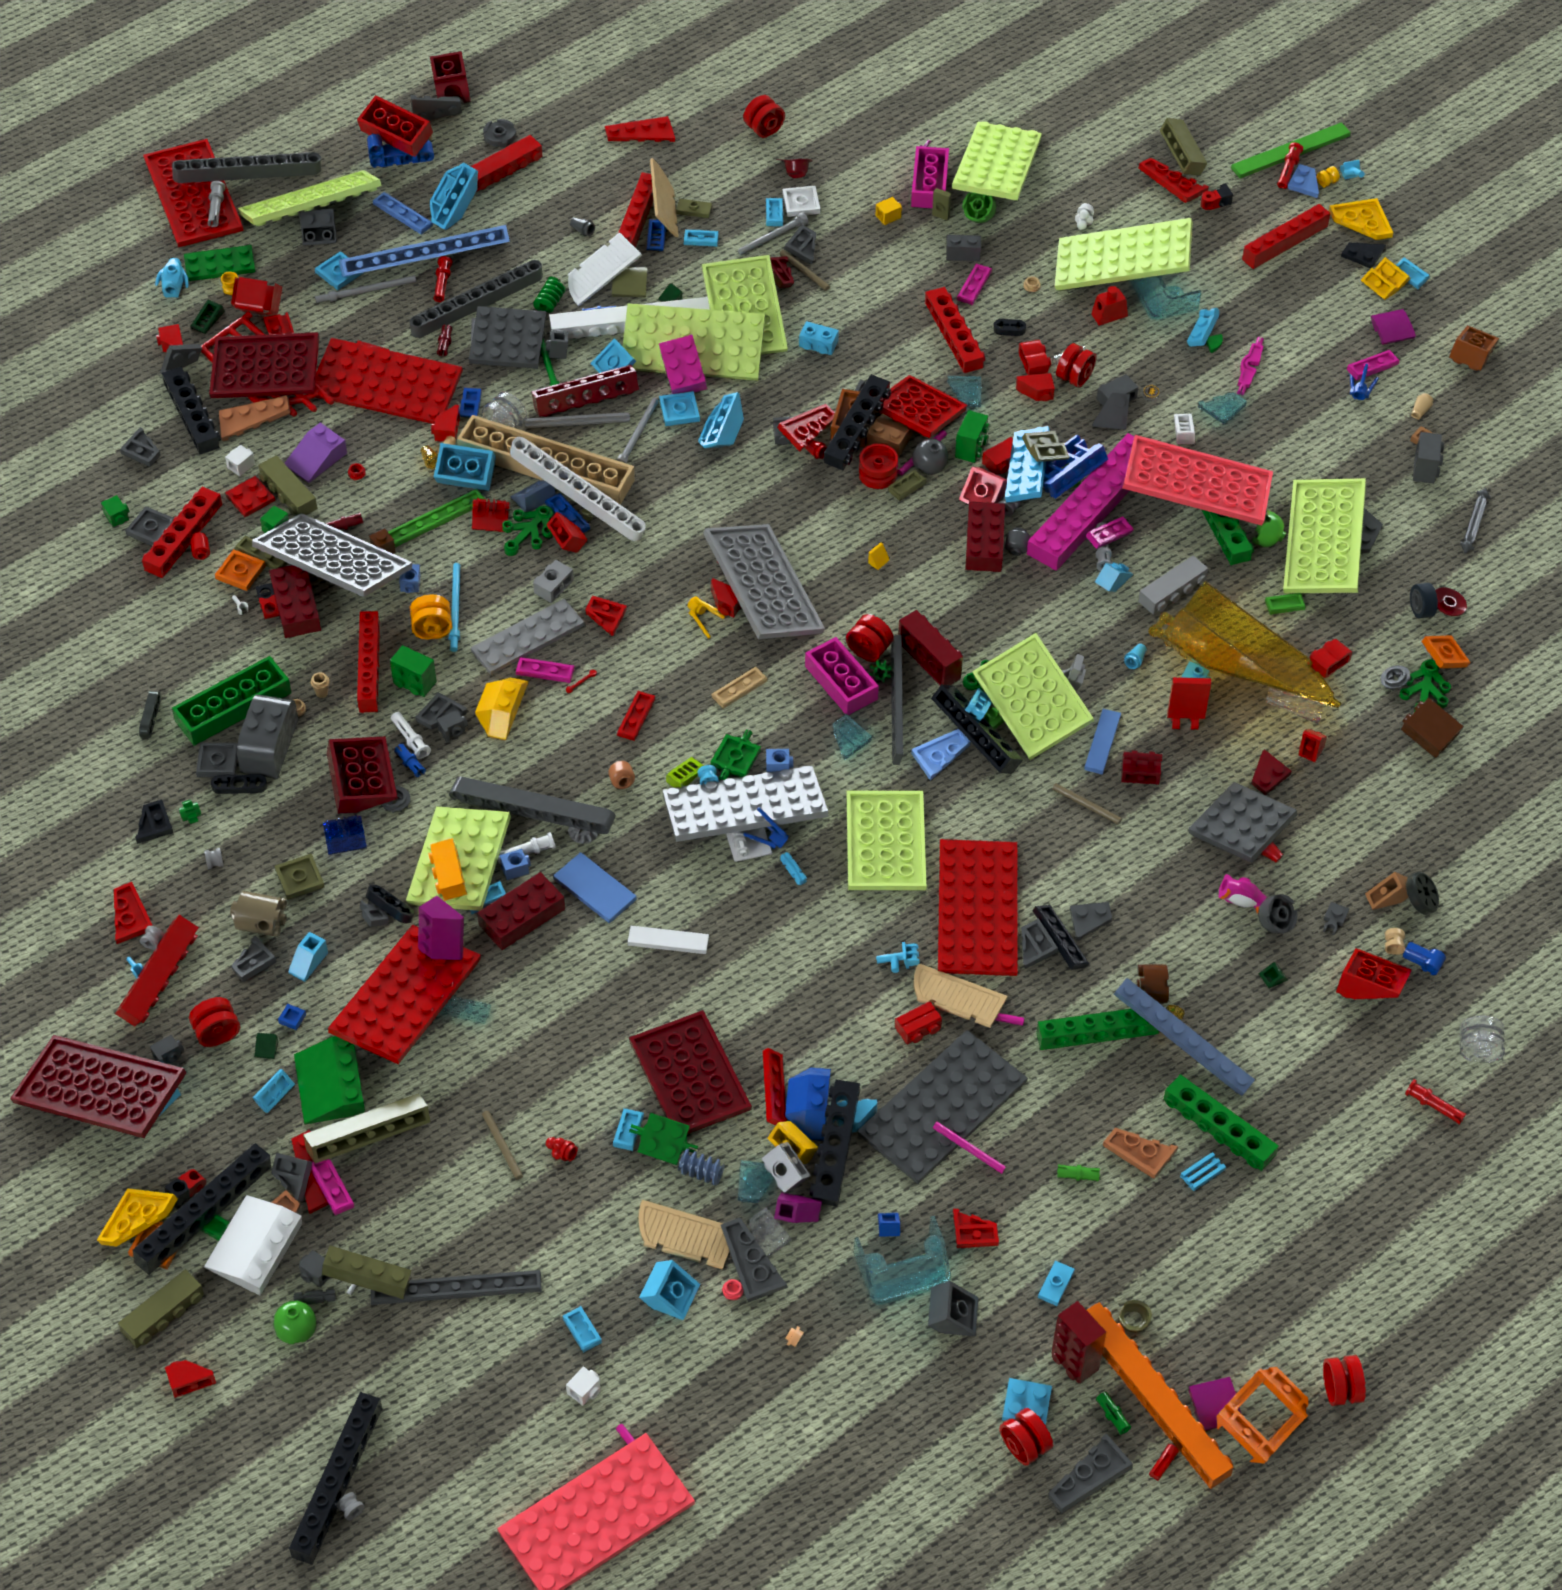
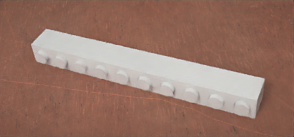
[549,297,710,339]

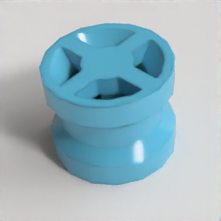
[698,765,719,785]

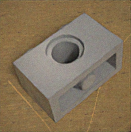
[533,560,574,603]
[761,1142,811,1193]

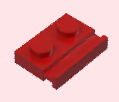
[264,312,294,335]

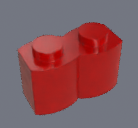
[1018,340,1051,375]
[1309,639,1352,678]

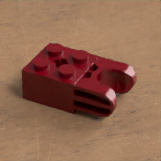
[430,51,471,103]

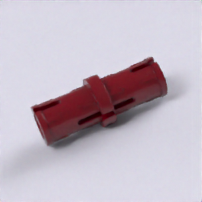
[437,324,453,356]
[326,512,363,530]

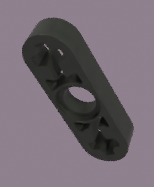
[139,691,161,738]

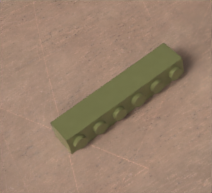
[303,1093,430,1164]

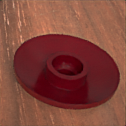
[1435,587,1467,616]

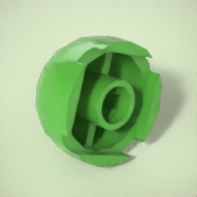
[962,192,997,224]
[1252,510,1286,547]
[273,1301,317,1344]

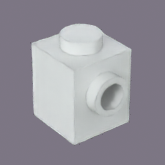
[225,445,255,476]
[566,1366,600,1406]

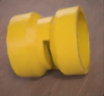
[1316,166,1340,188]
[221,272,238,295]

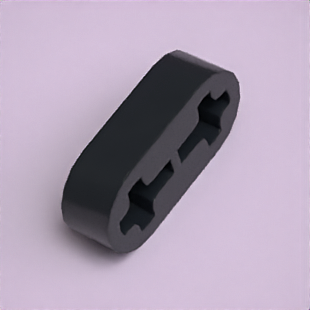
[993,319,1026,336]

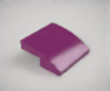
[1370,309,1416,345]
[1188,1377,1241,1431]

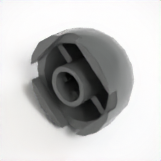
[912,438,948,475]
[1258,894,1298,934]

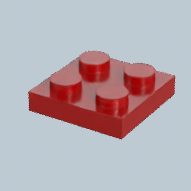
[225,476,275,517]

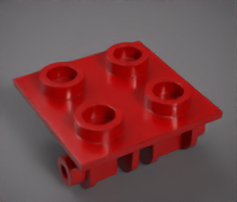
[472,498,509,532]

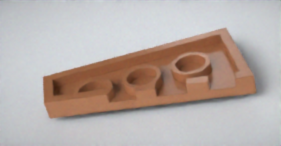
[219,396,290,441]

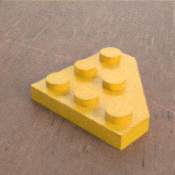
[1329,198,1393,240]
[97,1188,178,1247]

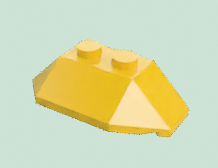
[475,677,528,740]

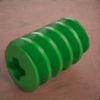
[533,276,566,313]

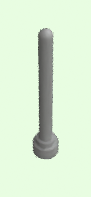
[738,212,809,255]

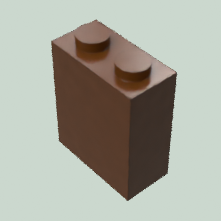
[1401,697,1464,758]

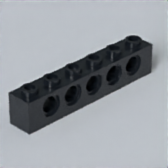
[162,366,221,455]
[824,374,891,471]
[931,684,1023,774]
[810,1079,860,1207]

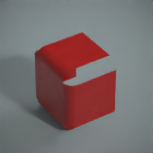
[231,277,282,316]

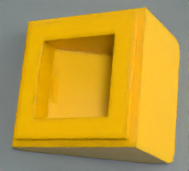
[868,543,889,570]

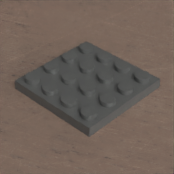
[469,306,546,369]
[1188,782,1297,863]

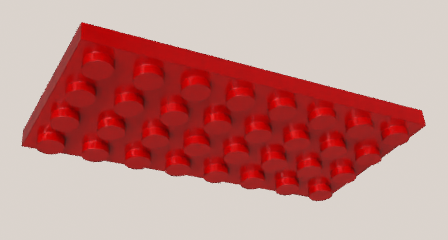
[143,139,244,248]
[315,338,463,424]
[938,839,1018,976]
[328,925,481,1065]

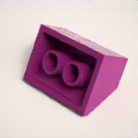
[418,896,464,960]

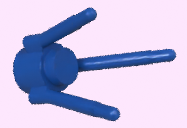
[1350,363,1379,400]
[743,807,789,849]

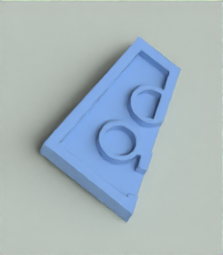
[911,729,970,781]

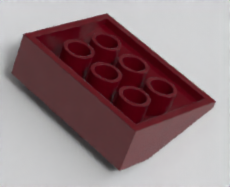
[327,736,397,814]

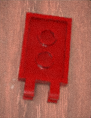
[1167,677,1211,730]

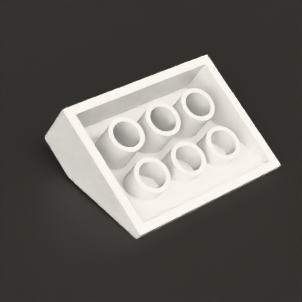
[204,1195,302,1295]

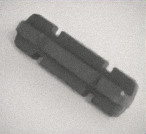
[293,1289,336,1304]

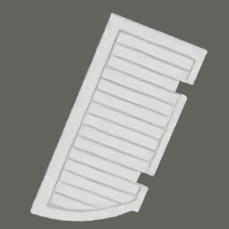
[568,233,642,306]

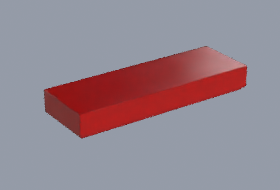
[617,691,655,741]

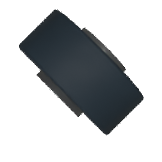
[1410,583,1438,619]

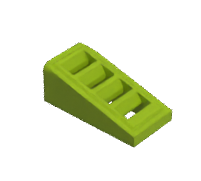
[666,757,704,788]

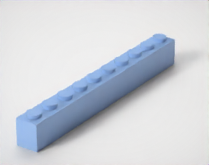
[339,225,510,277]

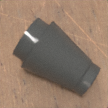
[570,217,595,236]

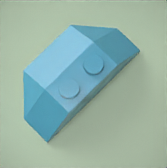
[430,163,478,230]
[698,392,744,448]

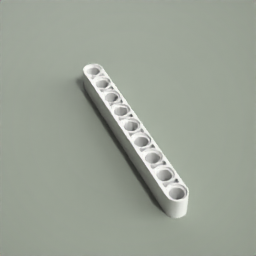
[510,437,645,541]

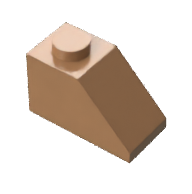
[1365,872,1408,910]

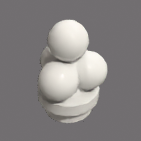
[1075,203,1094,230]

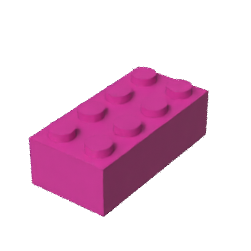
[911,146,949,208]
[805,637,879,716]

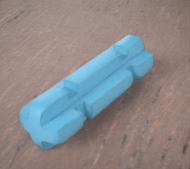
[780,852,807,885]

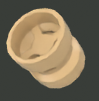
[1385,928,1405,955]

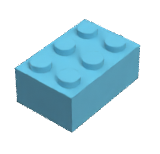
[434,443,496,491]

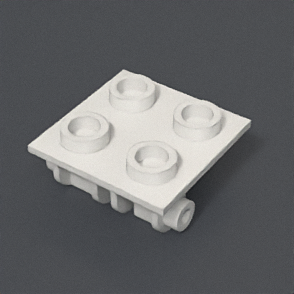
[726,828,772,862]

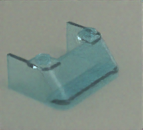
[1129,275,1201,320]
[853,1216,951,1305]

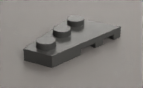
[410,95,462,120]

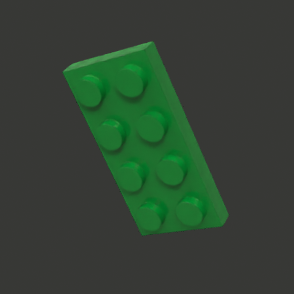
[184,245,255,281]

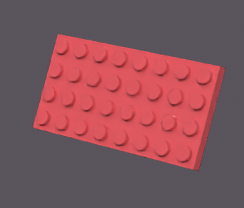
[1123,435,1273,526]
[497,1433,695,1590]

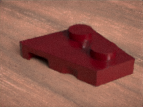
[770,256,794,288]
[1251,749,1292,795]

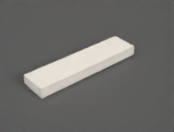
[628,926,709,954]

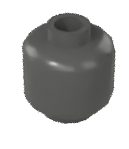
[1005,527,1030,556]

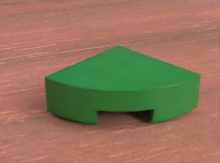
[1206,334,1223,353]

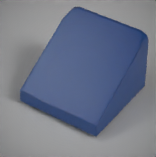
[878,1213,900,1237]

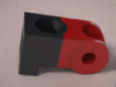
[1201,183,1233,210]
[256,583,279,619]
[164,1169,207,1210]

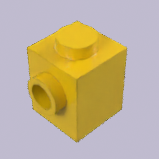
[875,197,902,225]

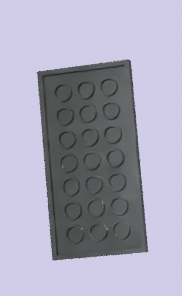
[857,1030,1028,1184]

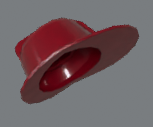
[776,159,813,178]

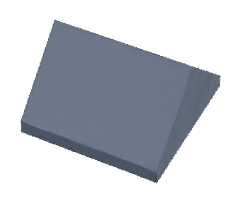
[510,480,555,512]

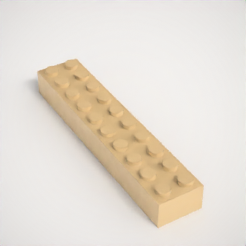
[457,415,635,505]

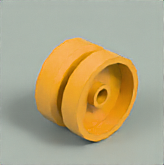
[410,594,452,640]

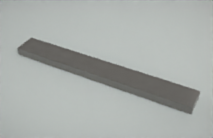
[891,634,903,765]
[371,1270,542,1305]

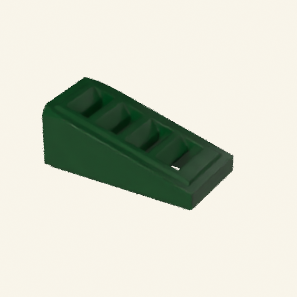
[190,299,225,334]

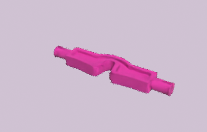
[1237,337,1264,395]

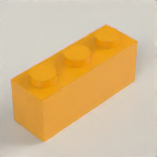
[428,838,467,901]

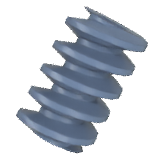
[678,1149,725,1186]

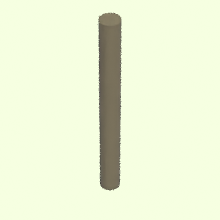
[780,249,830,291]
[1052,783,1122,825]
[482,1111,523,1180]

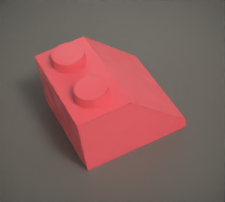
[959,466,1007,504]

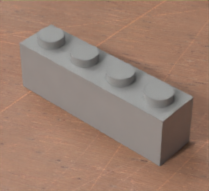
[1138,556,1208,615]

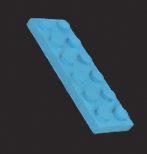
[1005,426,1050,503]

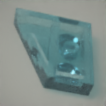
[947,375,981,407]

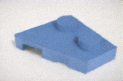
[1287,164,1319,198]

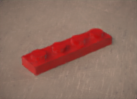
[763,1048,787,1125]

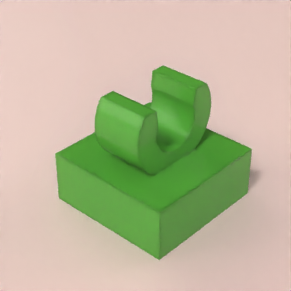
[984,707,1004,729]

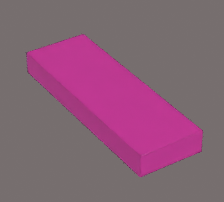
[957,263,992,305]
[1347,350,1400,380]
[1085,516,1134,549]
[516,657,574,683]
[311,1159,354,1215]

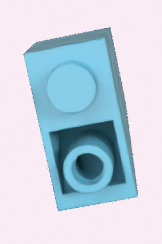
[1095,562,1133,592]
[288,932,328,982]
[837,1099,877,1132]

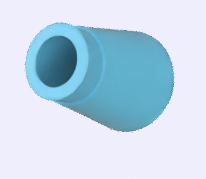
[1124,644,1147,669]

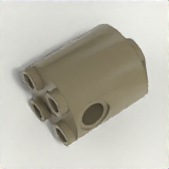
[230,891,287,937]

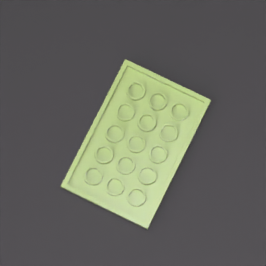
[702,255,788,355]
[972,633,1094,760]
[846,791,927,890]
[406,806,511,911]

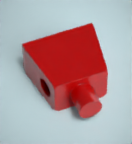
[1091,286,1128,326]

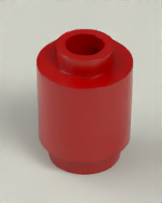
[190,532,210,560]

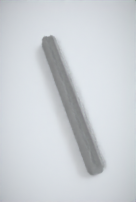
[525,412,630,428]

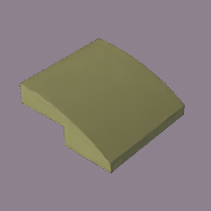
[612,267,648,297]
[1022,431,1070,462]

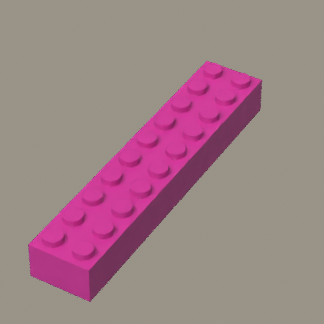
[1027,433,1134,571]

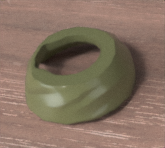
[1118,1300,1152,1333]

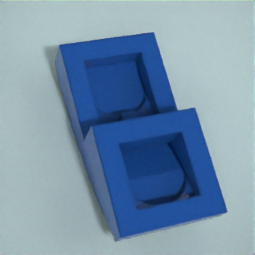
[460,388,482,417]

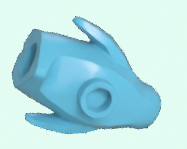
[155,258,189,297]

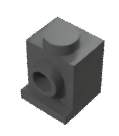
[773,417,792,445]
[437,710,468,743]
[150,1035,184,1064]

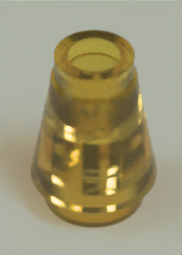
[420,445,438,469]

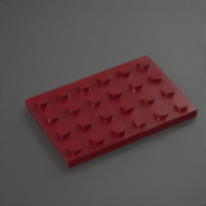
[209,332,320,398]
[629,1010,752,1134]

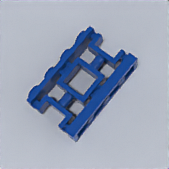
[1043,435,1109,499]

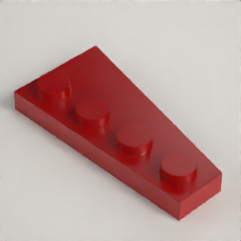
[605,116,675,142]
[1138,158,1209,203]
[777,404,835,452]
[291,1130,329,1214]

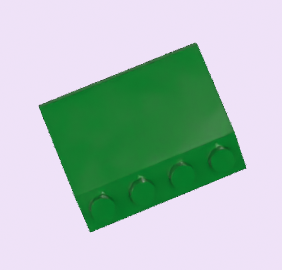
[294,1036,365,1125]

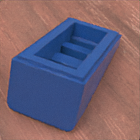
[647,219,667,251]

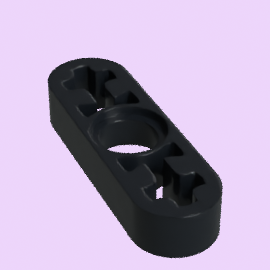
[211,774,267,794]
[366,885,414,924]

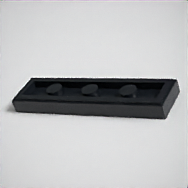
[1032,904,1089,970]

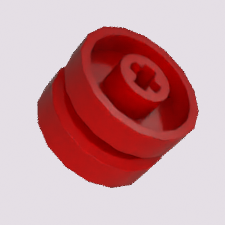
[743,95,785,138]
[1056,343,1097,388]
[859,444,898,489]
[846,614,894,662]
[188,997,241,1047]
[1323,1355,1366,1406]
[999,1408,1054,1465]

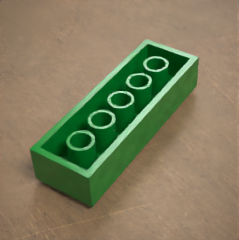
[172,656,292,746]

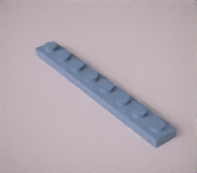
[1114,978,1255,1096]

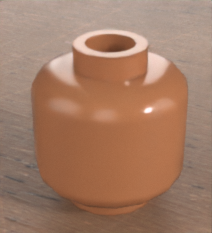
[608,761,635,789]

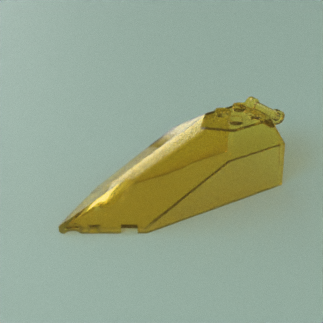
[1148,581,1341,708]

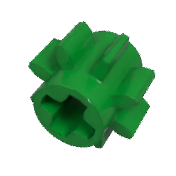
[869,659,892,683]
[178,800,202,824]

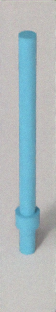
[449,563,461,652]

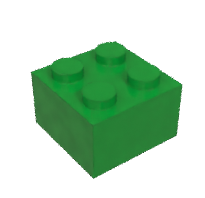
[955,410,990,463]
[390,645,437,697]

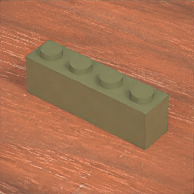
[1160,118,1207,176]
[258,455,317,516]
[322,1245,412,1299]
[118,1269,204,1348]

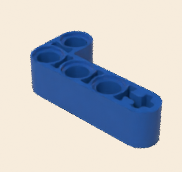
[367,134,434,168]

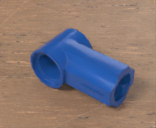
[1403,941,1446,975]

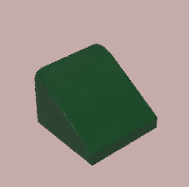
[658,283,683,302]
[1258,962,1288,989]
[254,1033,278,1059]

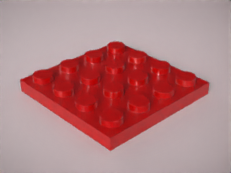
[880,375,967,438]

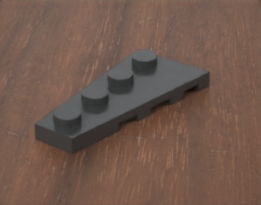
[721,1218,788,1302]
[1048,1433,1133,1513]

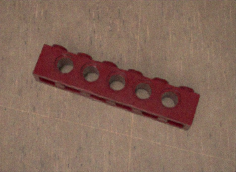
[531,365,639,417]

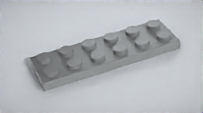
[471,599,585,675]

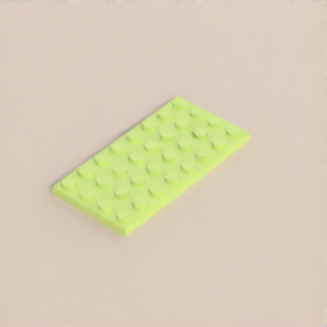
[952,122,1042,201]
[238,170,382,226]
[1055,218,1193,290]
[623,303,765,381]
[1283,478,1366,594]

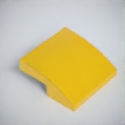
[1361,257,1411,300]

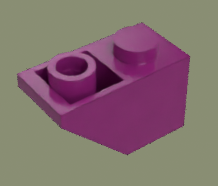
[774,1192,822,1223]

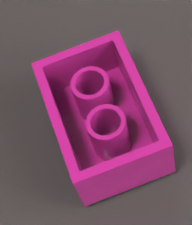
[659,335,707,394]

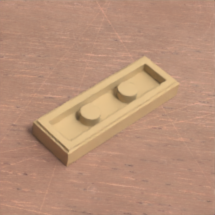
[712,667,767,709]

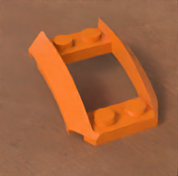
[1217,1367,1308,1464]

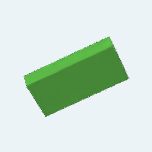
[1265,593,1306,615]

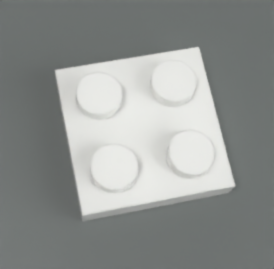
[782,186,820,217]

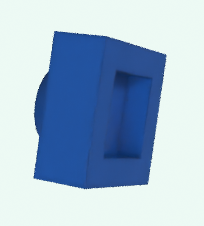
[278,1004,306,1030]

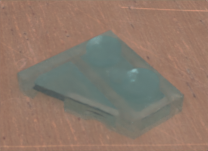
[1198,392,1247,424]
[832,714,872,760]
[737,1160,775,1203]

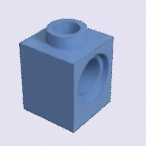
[399,564,421,593]
[766,749,793,772]
[500,849,531,880]

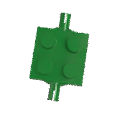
[710,729,761,781]
[629,1113,698,1165]

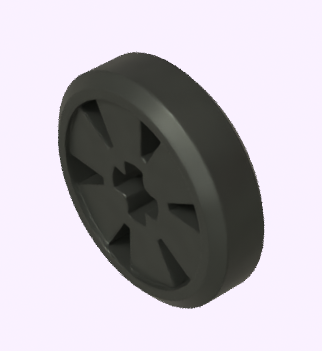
[1406,872,1439,915]

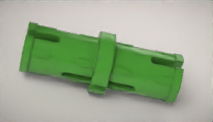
[1057,1164,1100,1181]

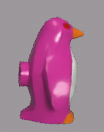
[1218,874,1267,914]

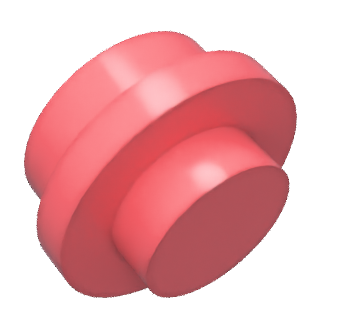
[722,1279,744,1300]

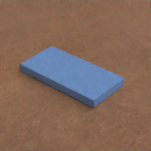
[553,852,637,923]

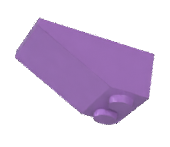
[284,423,347,483]

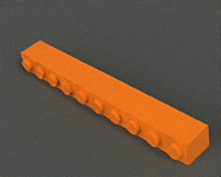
[1087,1302,1234,1489]

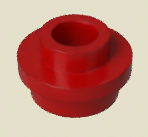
[348,463,366,480]

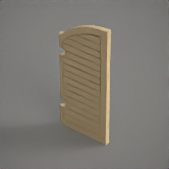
[650,158,679,237]
[913,964,1008,1028]
[639,1200,730,1270]

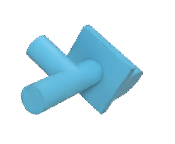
[1340,160,1365,179]
[876,942,920,973]

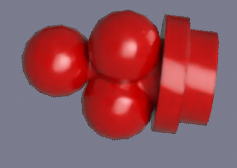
[545,1137,578,1161]

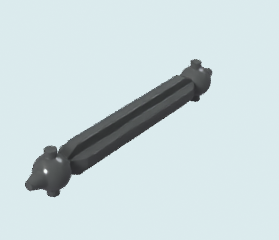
[1460,488,1491,554]

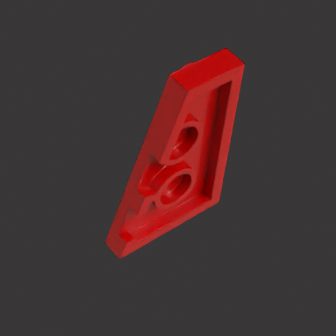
[114,882,153,944]

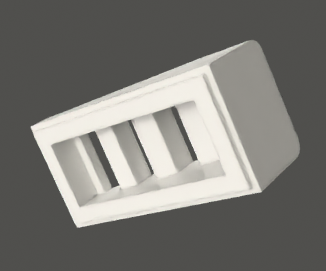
[1174,414,1195,444]

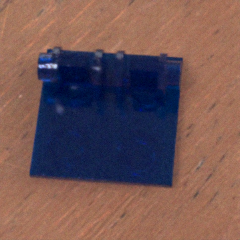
[323,814,367,855]

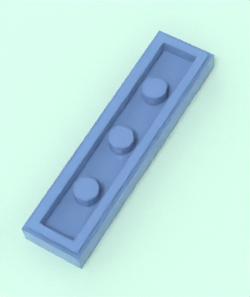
[373,192,433,235]
[1084,709,1121,775]

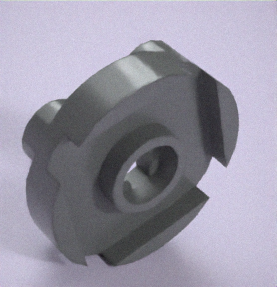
[483,119,516,148]

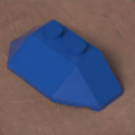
[785,1068,831,1141]

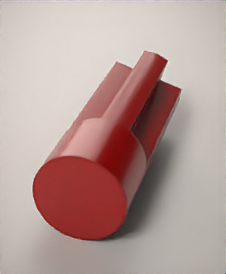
[1149,1444,1179,1481]

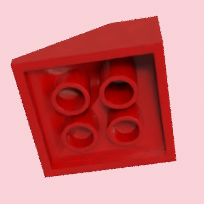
[1336,948,1412,1000]

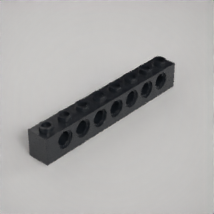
[133,1143,271,1275]
[289,1392,382,1565]

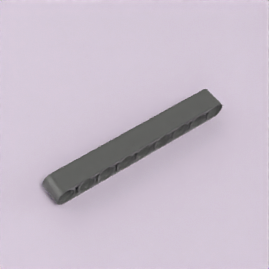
[172,152,321,183]
[410,260,543,338]
[449,777,616,834]

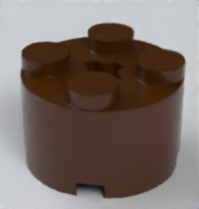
[1136,964,1169,1004]

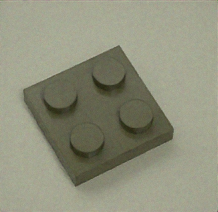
[274,854,325,900]

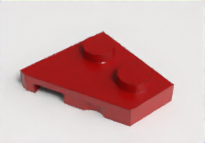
[585,596,627,636]
[953,1208,999,1248]

